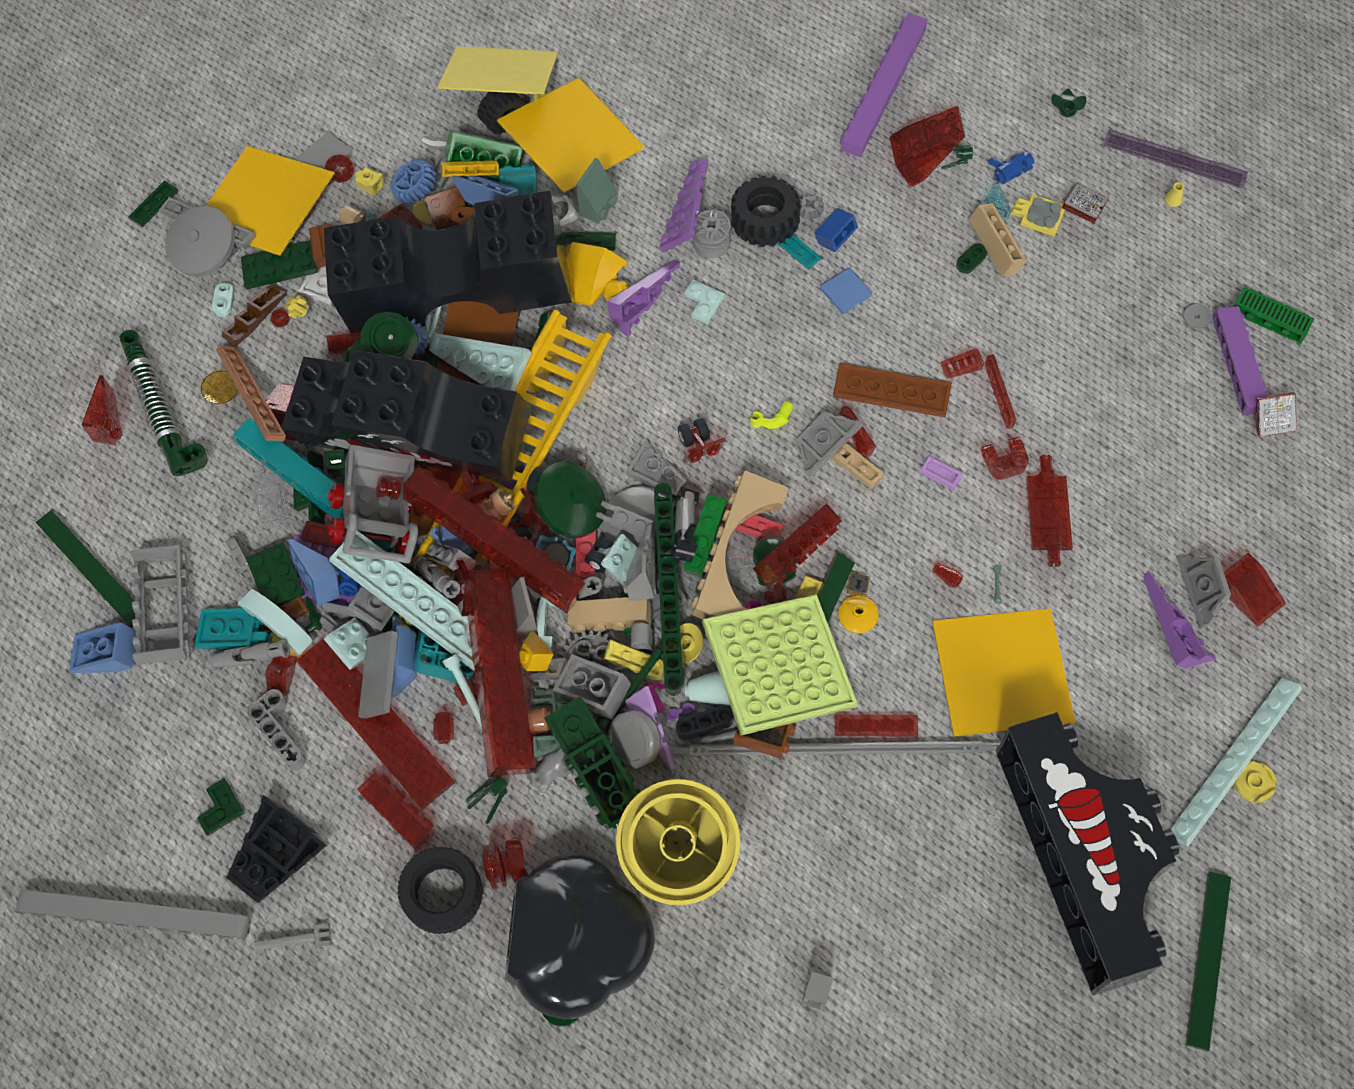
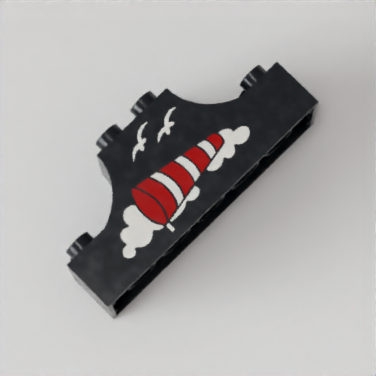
[281,350,532,482]
[995,712,1180,996]

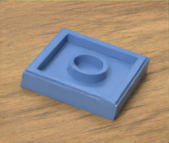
[820,268,872,315]

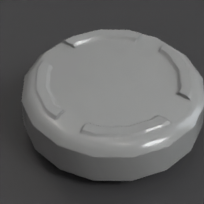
[608,710,660,769]

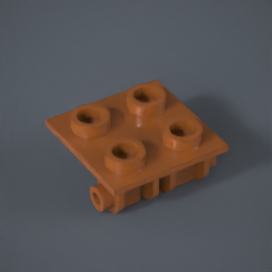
[424,186,466,230]

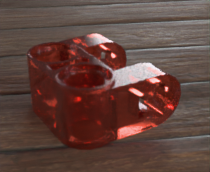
[981,436,1029,480]

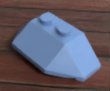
[452,175,518,206]
[391,615,418,697]

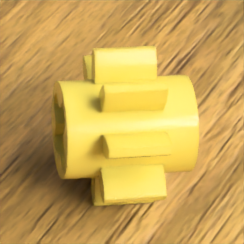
[285,295,309,319]

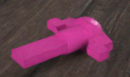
[639,682,666,713]

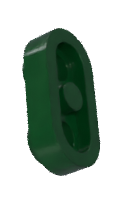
[956,244,987,274]

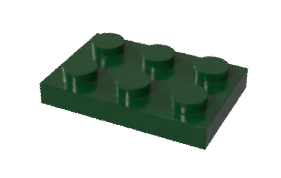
[246,542,305,607]

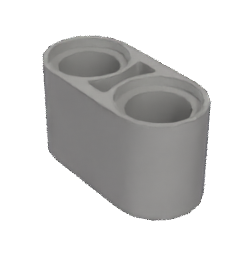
[631,623,653,653]

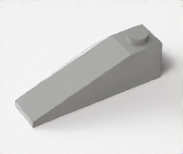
[623,524,656,601]

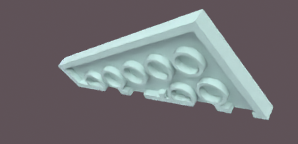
[429,333,531,391]

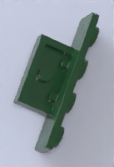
[293,450,325,526]

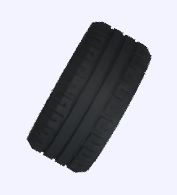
[397,847,483,934]

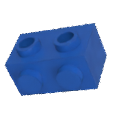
[814,208,858,252]

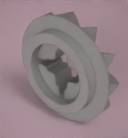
[799,193,824,219]

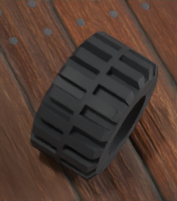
[477,92,525,135]

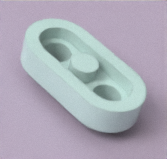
[212,282,234,317]

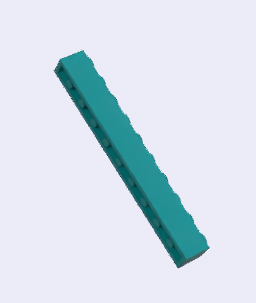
[233,418,396,553]

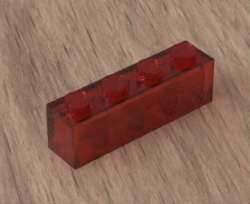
[357,772,435,851]

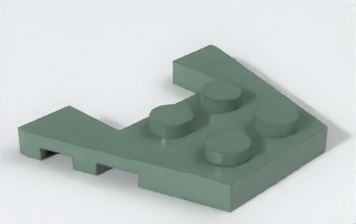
[529,686,594,757]

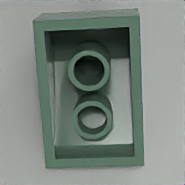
[576,158,618,224]

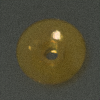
[201,370,238,405]

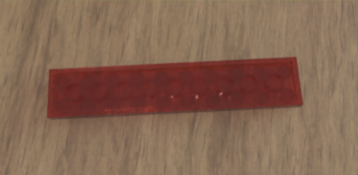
[296,638,455,810]

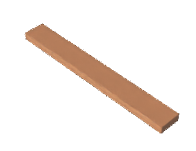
[216,345,286,442]

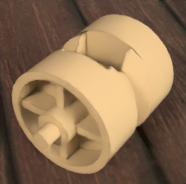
[476,488,514,525]

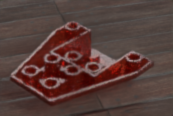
[890,106,966,187]

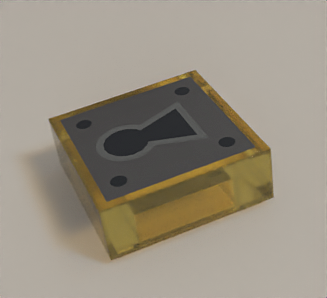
[847,573,870,597]

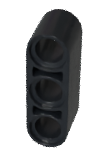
[676,705,734,741]

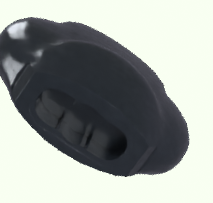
[505,853,655,1020]

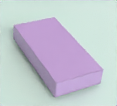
[919,456,963,491]

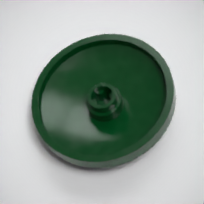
[534,462,606,538]

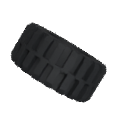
[731,176,800,247]

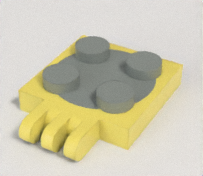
[1011,194,1067,237]

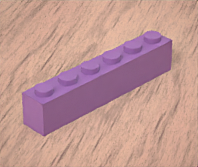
[1212,306,1270,416]

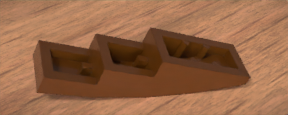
[222,283,286,346]

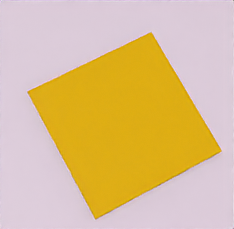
[497,78,645,193]
[206,146,335,256]
[932,608,1076,737]

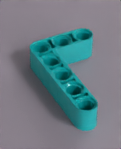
[413,585,475,683]

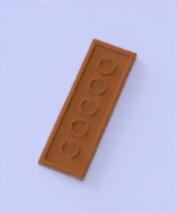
[833,363,952,418]

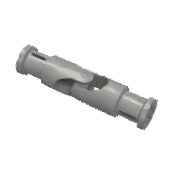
[413,556,460,598]
[207,639,290,670]

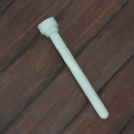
[442,654,497,747]

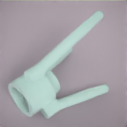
[425,306,442,347]

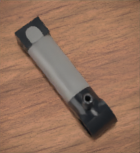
[671,487,699,563]

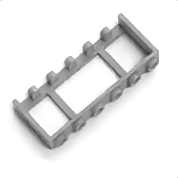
[131,545,190,666]

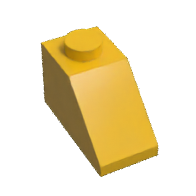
[517,631,554,671]

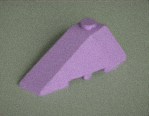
[623,686,676,775]

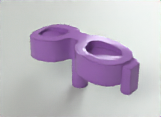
[666,703,695,721]

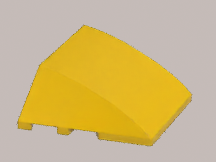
[566,242,628,307]

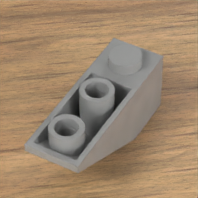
[425,541,477,579]

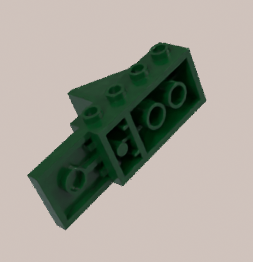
[543,696,641,829]

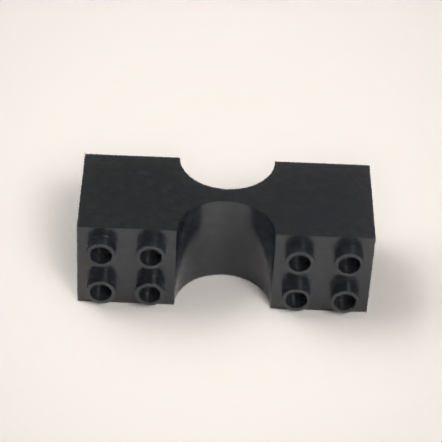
[324,191,572,337]

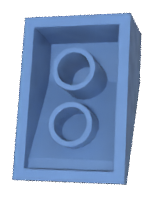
[288,539,340,606]
[69,623,136,673]

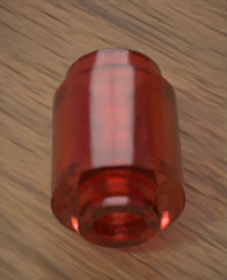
[433,712,454,744]

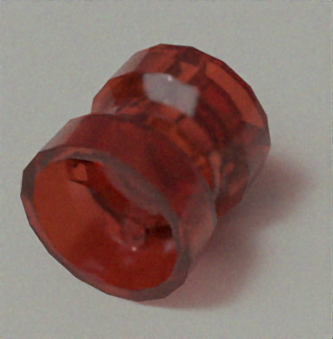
[376,477,401,500]

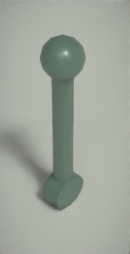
[993,565,1002,604]

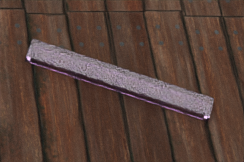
[1103,129,1248,188]

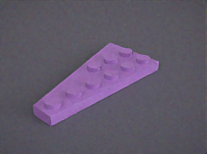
[659,157,708,252]

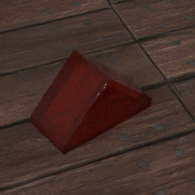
[266,655,298,697]

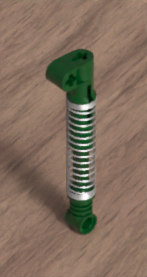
[119,330,208,476]

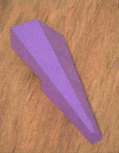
[607,260,680,337]
[1143,572,1216,669]

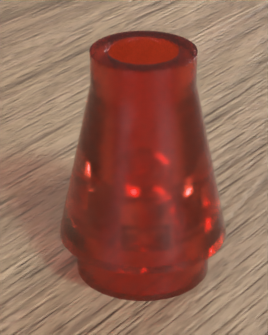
[932,562,964,588]

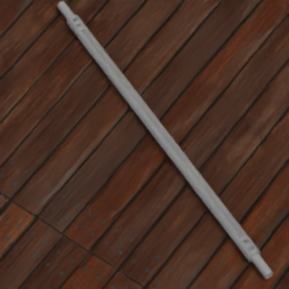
[668,741,1000,756]

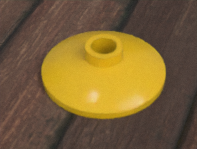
[838,595,879,634]

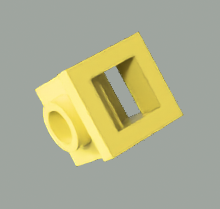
[355,167,385,196]

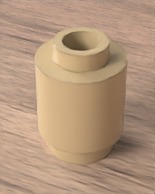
[338,205,367,224]

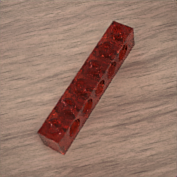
[753,503,842,587]

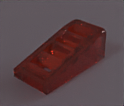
[940,348,984,379]

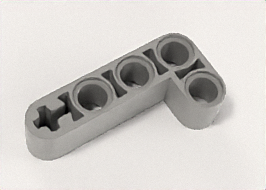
[247,689,305,771]

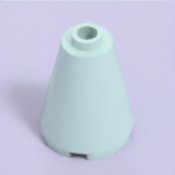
[685,670,731,706]

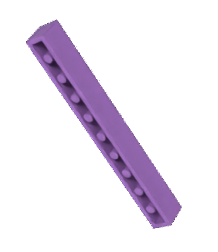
[840,13,928,158]

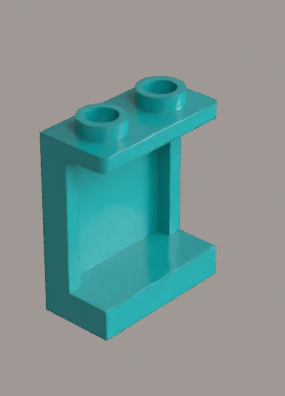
[499,165,537,196]

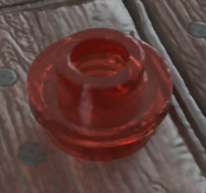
[271,309,290,327]

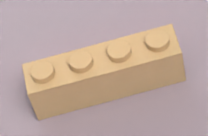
[969,203,1027,277]
[567,597,652,633]

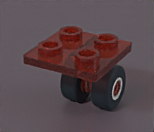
[678,418,726,463]
[504,488,548,548]

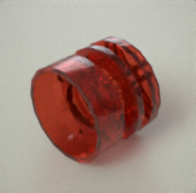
[483,837,528,890]

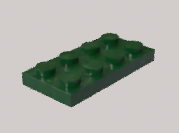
[241,240,318,290]

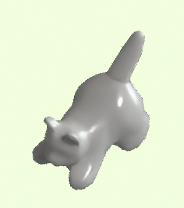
[527,748,571,794]

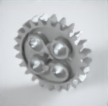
[559,630,623,673]

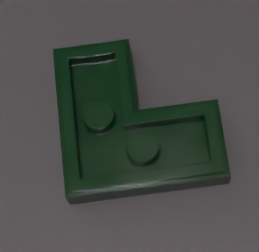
[197,778,245,836]

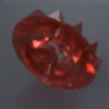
[325,155,354,183]

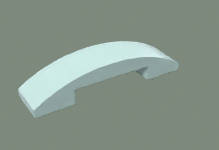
[537,580,556,658]
[238,589,313,656]

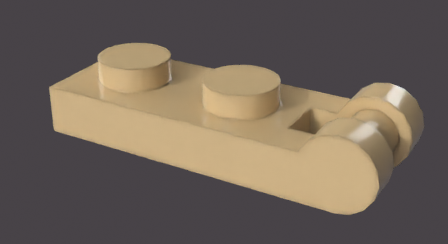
[831,443,884,489]

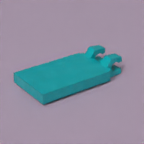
[194,608,272,649]

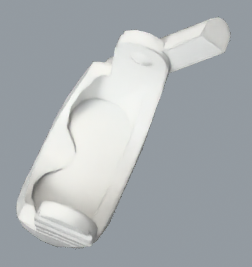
[551,193,578,226]

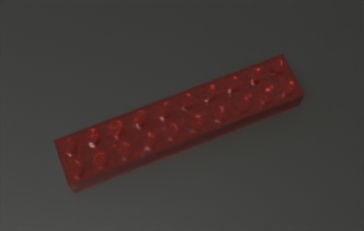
[403,466,585,614]
[463,569,535,777]

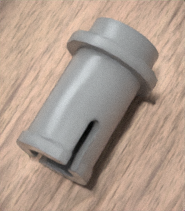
[561,452,587,465]

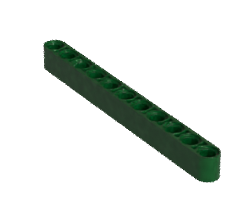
[654,482,683,696]

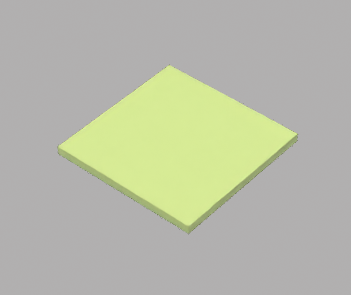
[702,594,858,735]

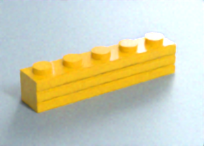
[441,160,499,177]

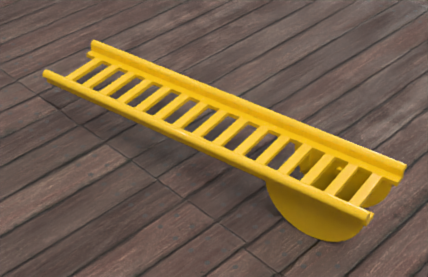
[410,309,612,576]

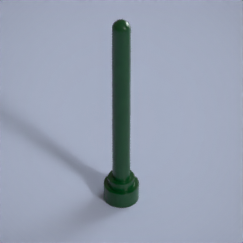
[596,649,663,733]

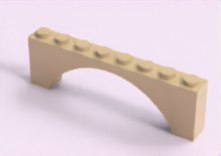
[690,470,788,619]

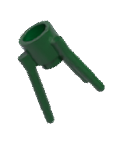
[928,142,973,169]
[466,774,508,824]

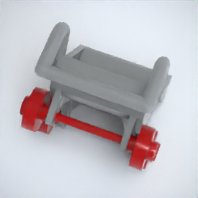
[327,445,418,563]

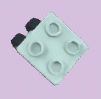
[585,534,637,584]

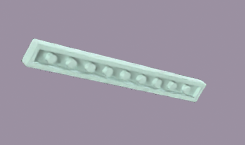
[1171,678,1302,846]

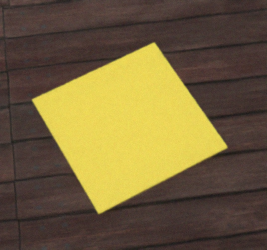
[437,46,558,94]

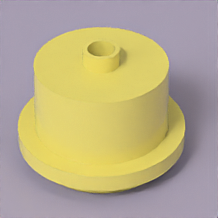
[616,779,740,905]

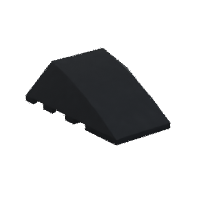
[226,795,328,903]

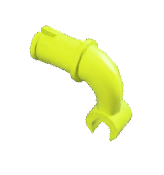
[750,401,794,429]

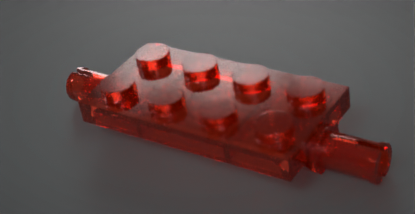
[1026,455,1073,567]

